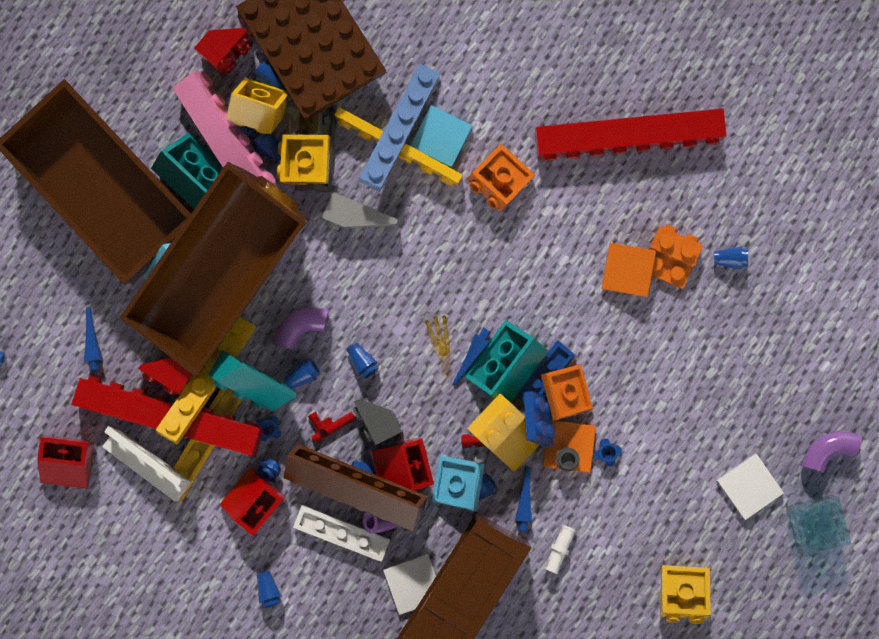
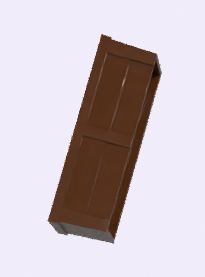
[0,79,191,285]
[396,512,532,639]

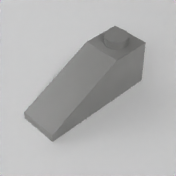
[322,192,399,231]

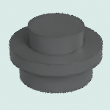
[556,447,580,471]

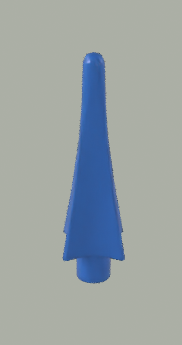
[84,307,103,371]
[453,327,491,385]
[515,466,532,532]

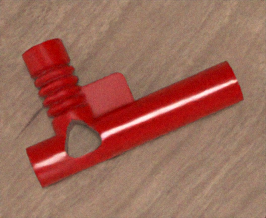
[308,411,356,444]

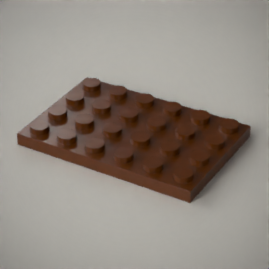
[236,0,387,121]

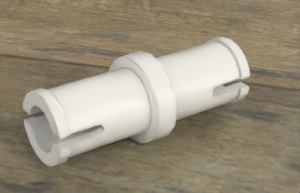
[544,524,576,574]

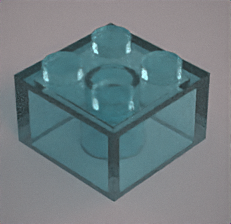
[786,495,851,556]

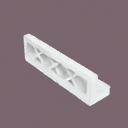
[102,426,191,502]

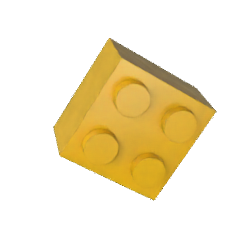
[226,77,289,134]

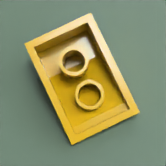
[467,394,539,472]

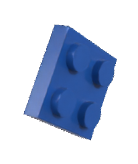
[524,391,556,447]

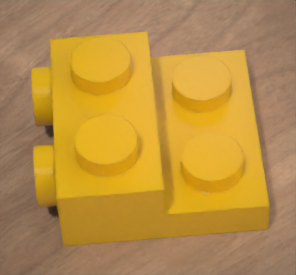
[277,135,330,185]
[660,565,711,624]

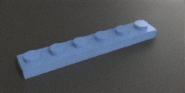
[358,63,440,192]

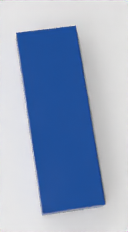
[515,340,576,404]

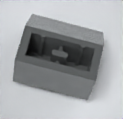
[353,399,403,445]

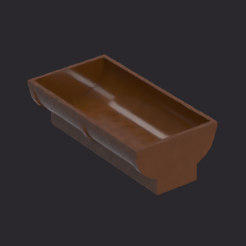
[120,162,308,377]

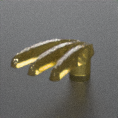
[425,315,450,356]

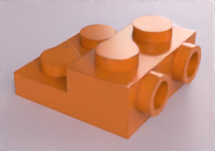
[467,144,535,212]
[649,224,703,289]

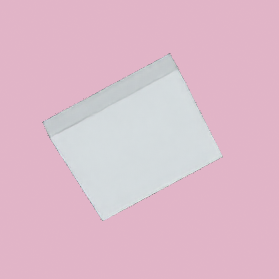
[717,454,784,520]
[384,554,436,615]

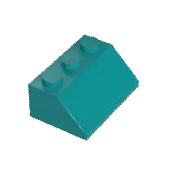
[151,132,223,209]
[464,320,549,402]
[208,350,297,411]

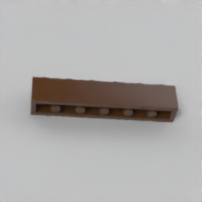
[283,444,428,531]

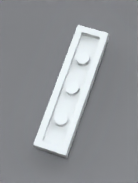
[293,505,390,562]

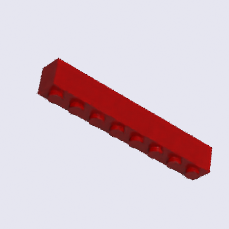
[535,108,727,161]
[71,376,264,458]

